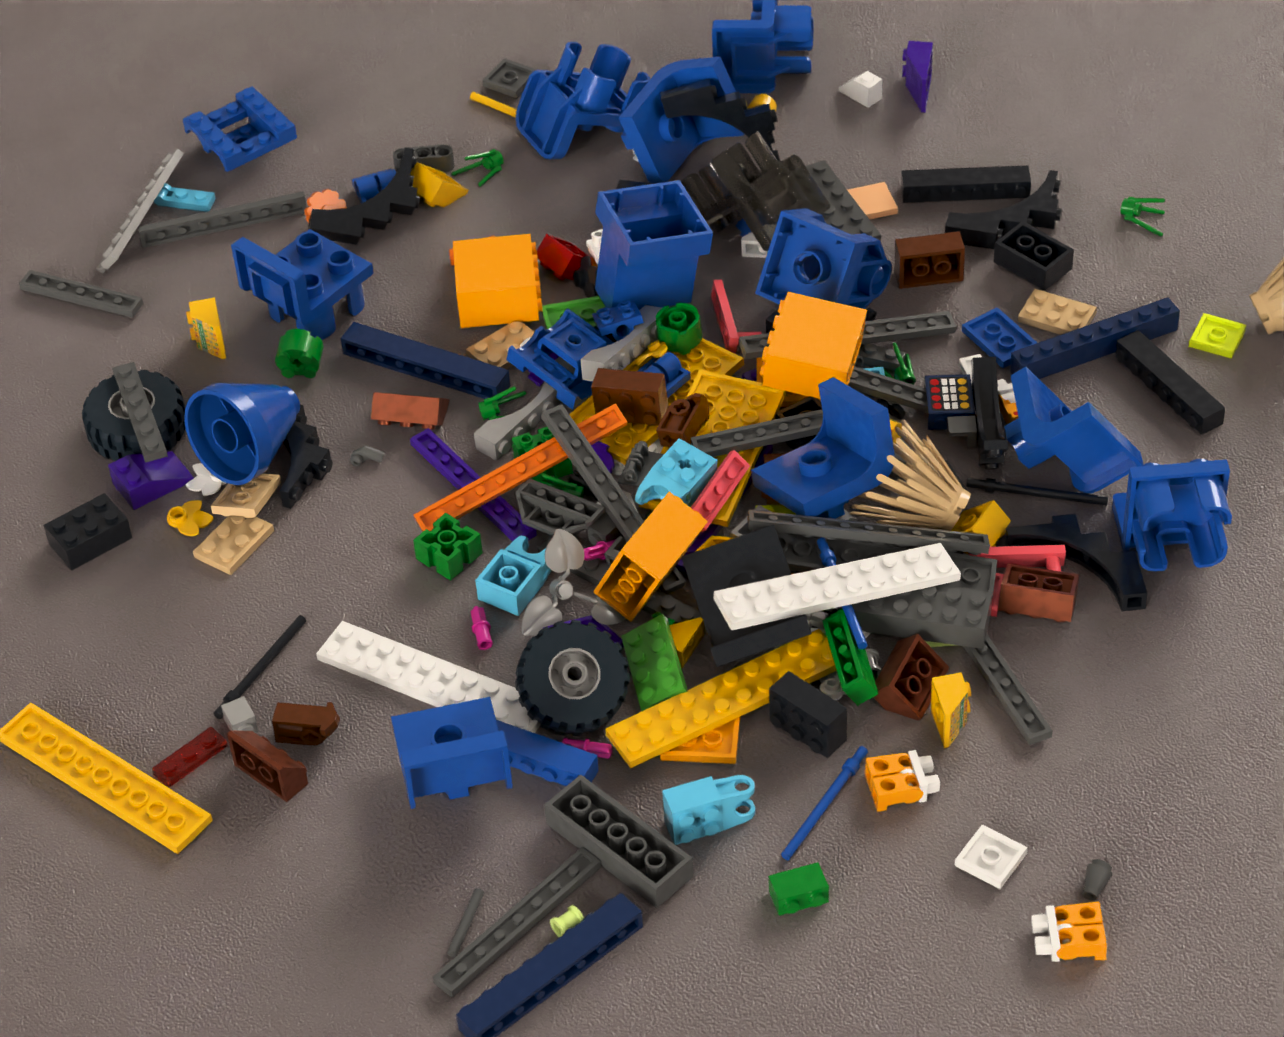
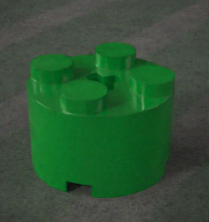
[656,303,702,355]
[275,329,324,378]

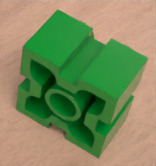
[512,427,573,483]
[413,513,483,581]

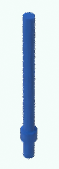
[817,538,868,649]
[781,746,868,860]

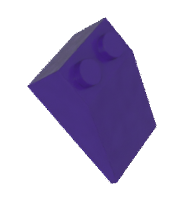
[902,41,933,113]
[108,451,194,510]

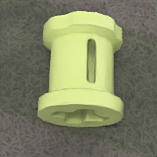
[550,905,584,938]

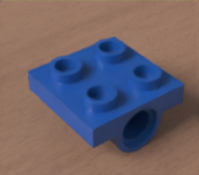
[352,169,397,203]
[592,301,644,341]
[637,352,691,397]

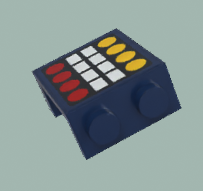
[924,374,975,430]

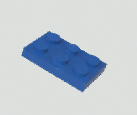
[962,307,1037,368]

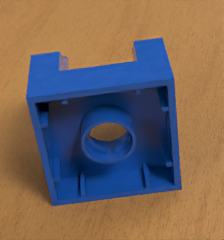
[755,208,892,309]

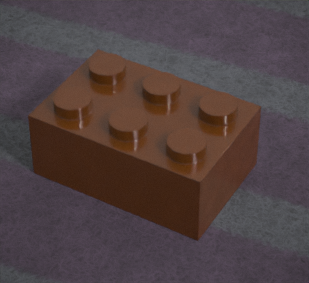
[894,231,965,289]
[591,368,669,426]

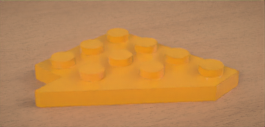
[660,716,741,764]

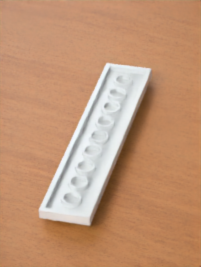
[714,543,961,630]
[316,621,541,733]

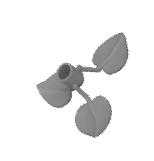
[522,529,627,636]

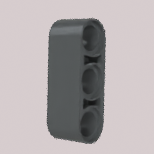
[393,145,455,173]

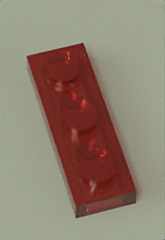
[152,727,228,788]

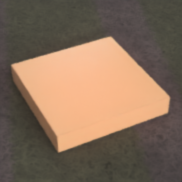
[847,182,898,220]

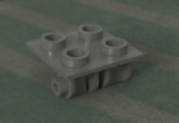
[618,441,664,488]

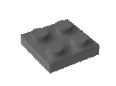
[482,58,537,98]

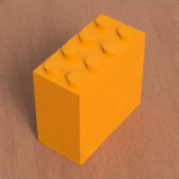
[453,234,543,328]
[760,292,867,399]
[593,492,708,622]

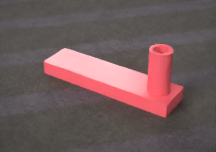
[711,280,762,354]
[691,450,750,532]
[968,545,1066,572]

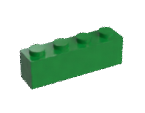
[822,608,879,706]

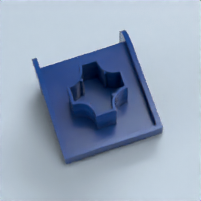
[619,57,745,184]
[1004,367,1143,494]
[751,377,895,519]
[391,697,513,809]

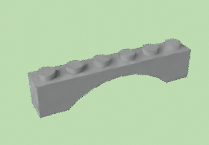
[581,305,662,381]
[474,357,575,461]

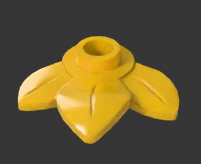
[631,340,668,366]
[167,500,214,536]

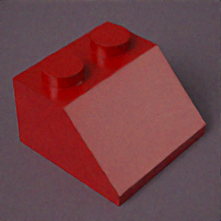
[537,234,592,281]

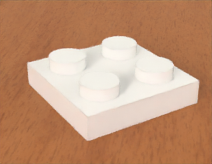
[955,825,1028,889]

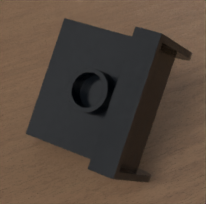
[681,524,812,667]

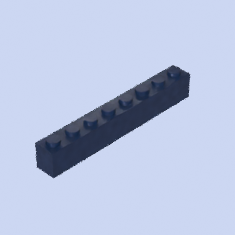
[1010,297,1180,379]
[340,322,510,401]
[456,893,643,1037]

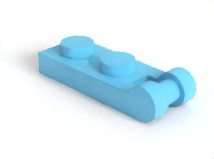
[154,183,216,212]

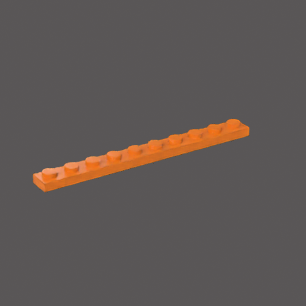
[414,403,627,532]

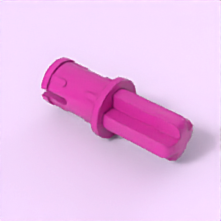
[584,539,616,561]
[470,606,493,650]
[562,738,613,759]

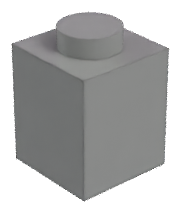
[221,696,259,733]

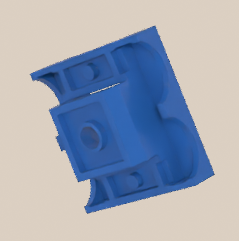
[183,86,297,172]
[506,308,614,410]

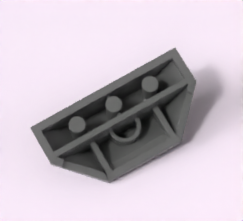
[515,478,606,535]

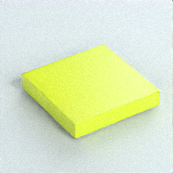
[1189,313,1246,359]

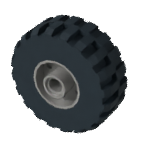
[82,370,186,461]
[515,620,630,736]

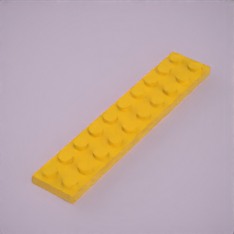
[605,628,837,769]
[0,702,213,854]

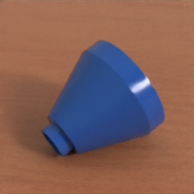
[184,383,300,485]

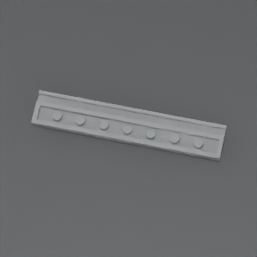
[96,148,184,274]

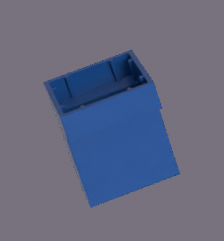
[595,180,713,310]

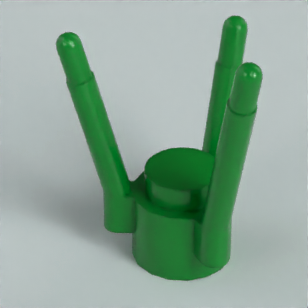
[451,149,504,186]
[1120,196,1165,236]
[875,343,916,385]
[478,386,526,420]
[541,474,584,498]

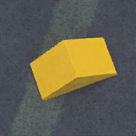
[669,617,705,668]

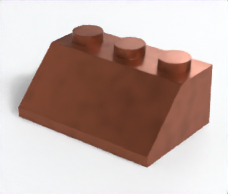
[371,392,450,430]
[998,563,1080,622]
[873,634,949,721]
[227,730,308,802]

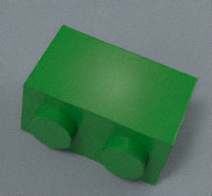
[768,862,829,916]

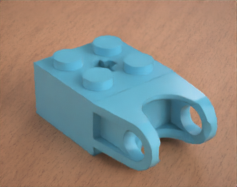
[635,438,718,507]
[475,535,552,616]
[662,775,756,845]

